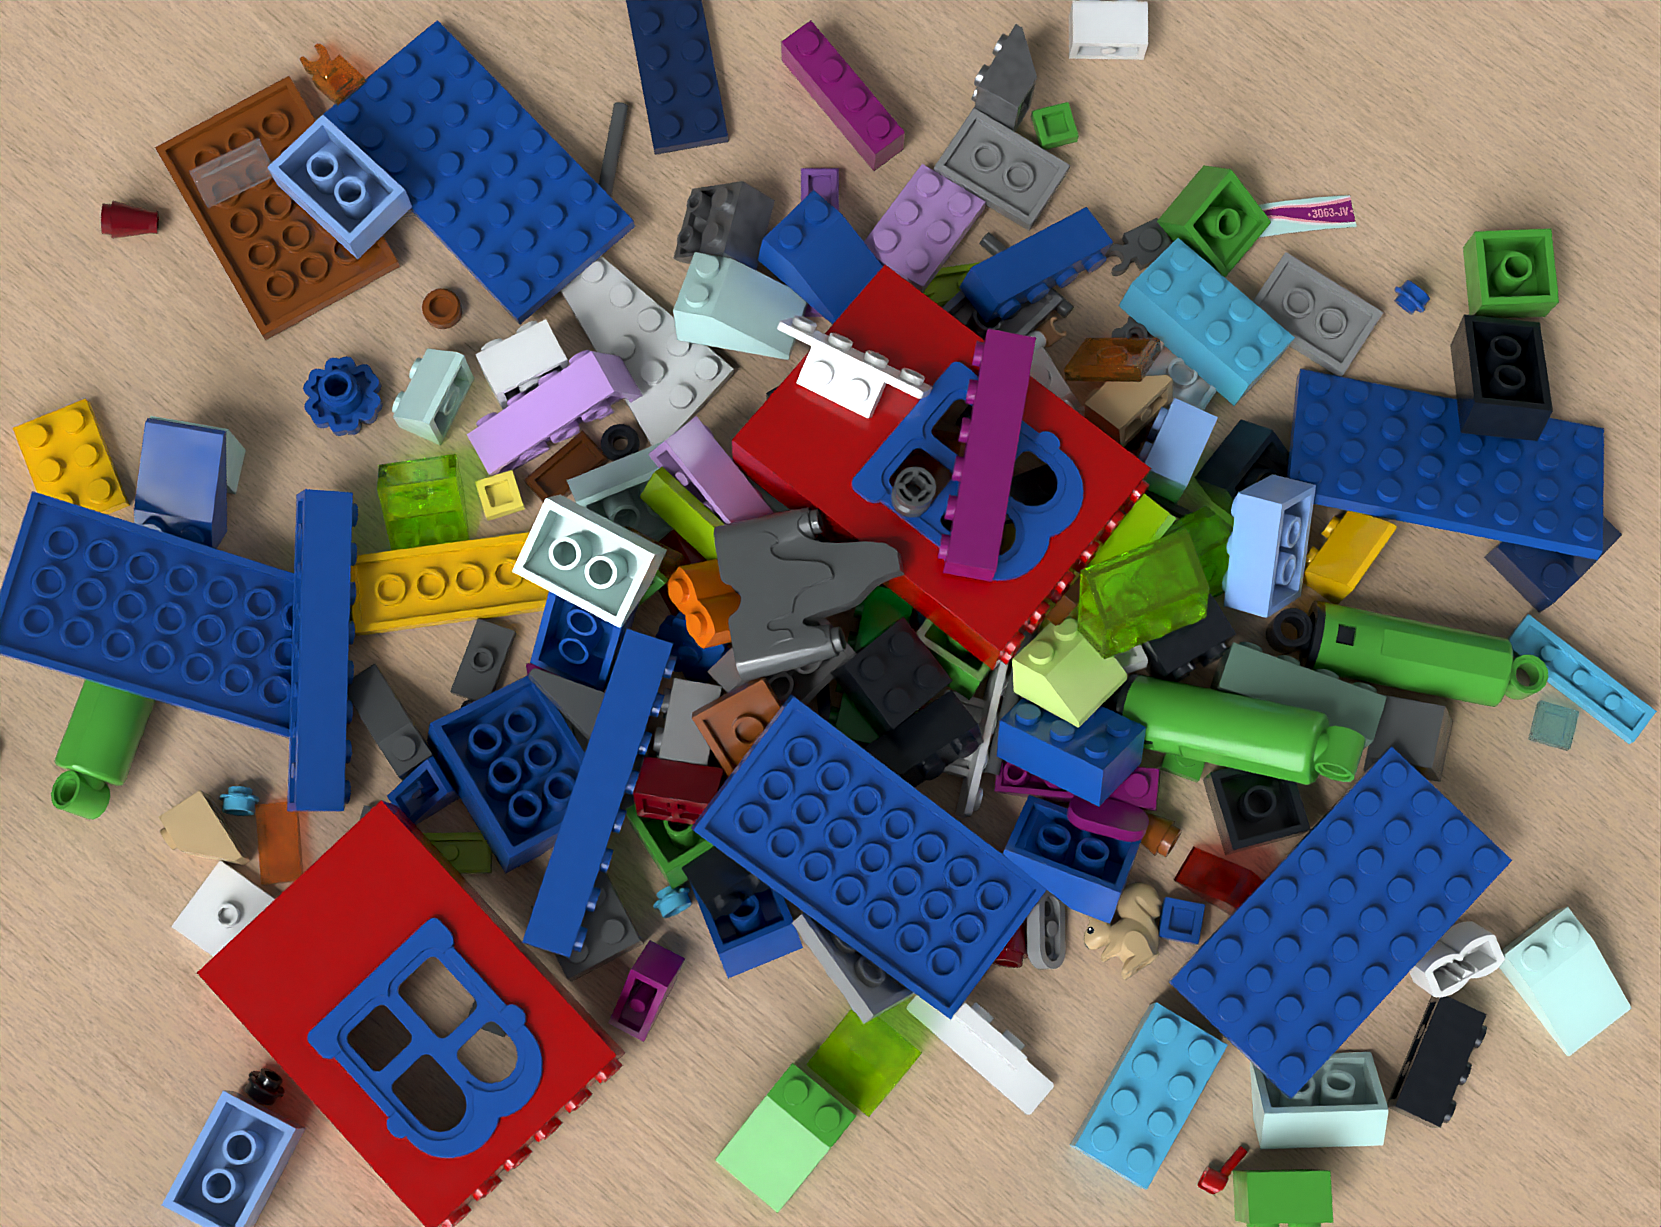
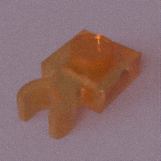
[300,43,366,106]

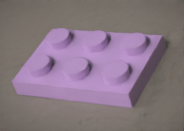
[864,164,985,293]

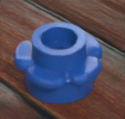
[1394,280,1430,315]

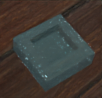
[1528,700,1579,751]

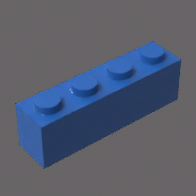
[959,207,1113,323]

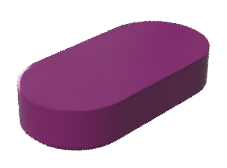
[1067,795,1149,842]

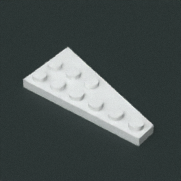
[560,256,734,446]

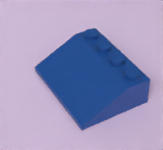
[427,675,585,874]

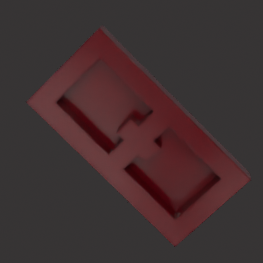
[633,757,724,825]

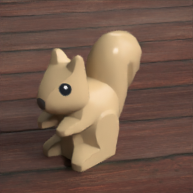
[1084,882,1162,980]

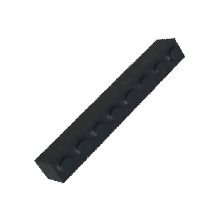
[681,690,984,920]

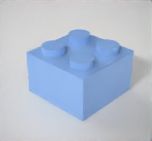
[1138,398,1218,504]

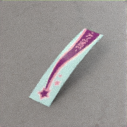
[1259,195,1357,238]

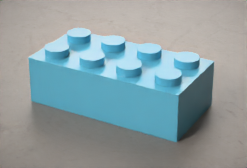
[1119,238,1295,406]
[1070,1002,1228,1190]

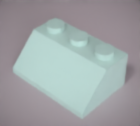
[567,441,673,543]
[512,495,667,628]
[1250,1052,1389,1149]

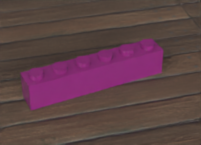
[938,329,1036,582]

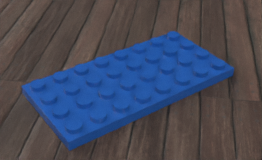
[323,20,635,325]
[1287,369,1604,560]
[0,491,294,739]
[691,695,1047,1020]
[1168,747,1512,1099]

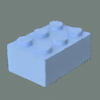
[267,115,412,259]
[1222,474,1316,618]
[162,1091,306,1227]

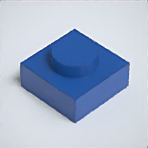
[1158,897,1205,945]

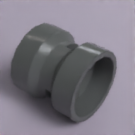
[891,467,936,518]

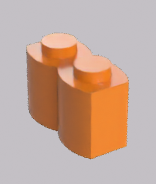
[667,559,741,649]

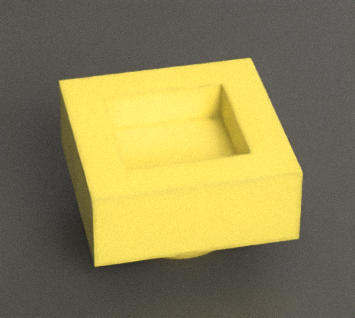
[475,470,525,521]

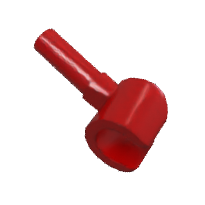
[1197,1146,1248,1194]

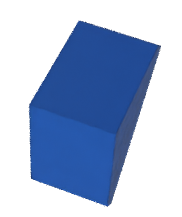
[387,756,460,825]

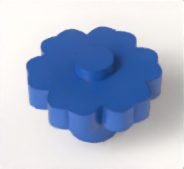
[303,356,383,436]
[655,612,730,684]

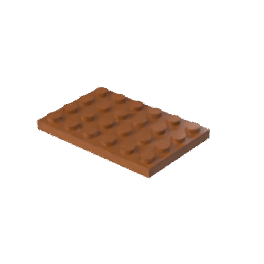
[155,76,400,340]

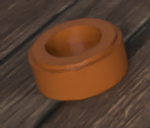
[422,288,462,329]

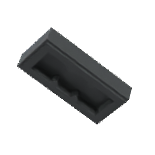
[450,618,516,701]

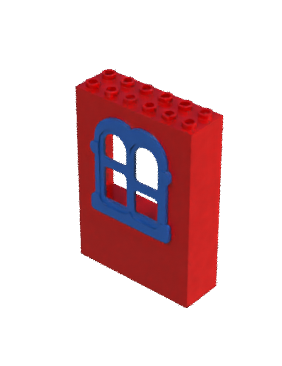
[732,264,1151,670]
[197,800,625,1227]

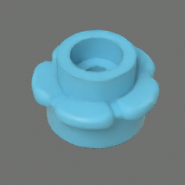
[219,786,260,816]
[653,886,692,918]

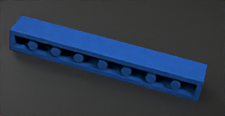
[287,489,358,812]
[522,629,677,958]

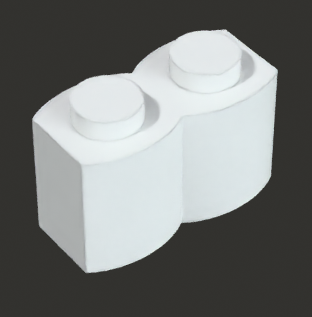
[1409,921,1505,997]

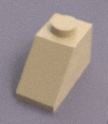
[1084,375,1173,447]
[159,790,251,865]

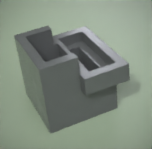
[1363,694,1453,782]

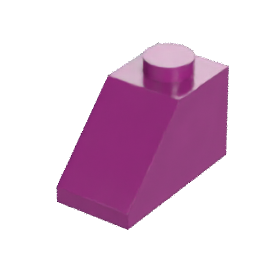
[608,940,685,1042]

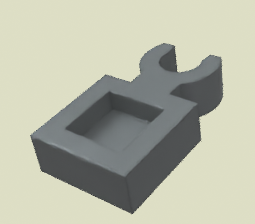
[1104,218,1172,276]

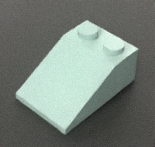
[673,252,808,360]
[1499,907,1631,1056]

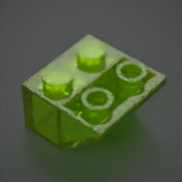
[377,454,470,551]

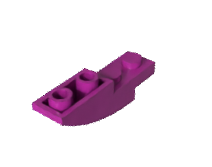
[994,760,1161,811]

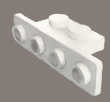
[777,315,933,418]
[943,662,1010,818]
[907,995,1054,1115]

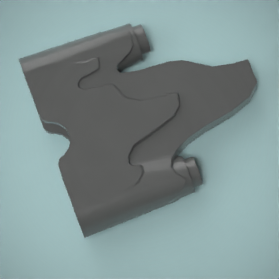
[714,507,905,682]

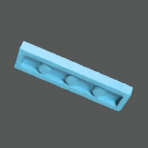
[1507,614,1657,744]

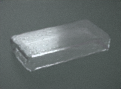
[189,138,272,208]

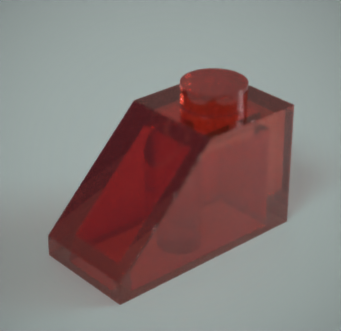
[1174,846,1263,915]

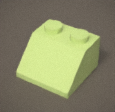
[1012,616,1127,728]

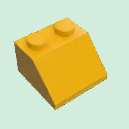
[1303,511,1397,605]

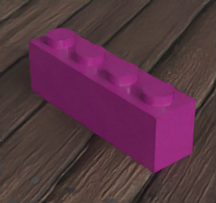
[781,20,905,171]

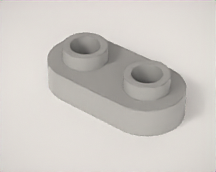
[1027,890,1066,970]

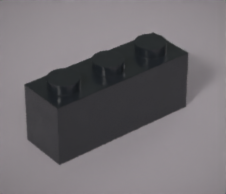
[1387,995,1487,1128]

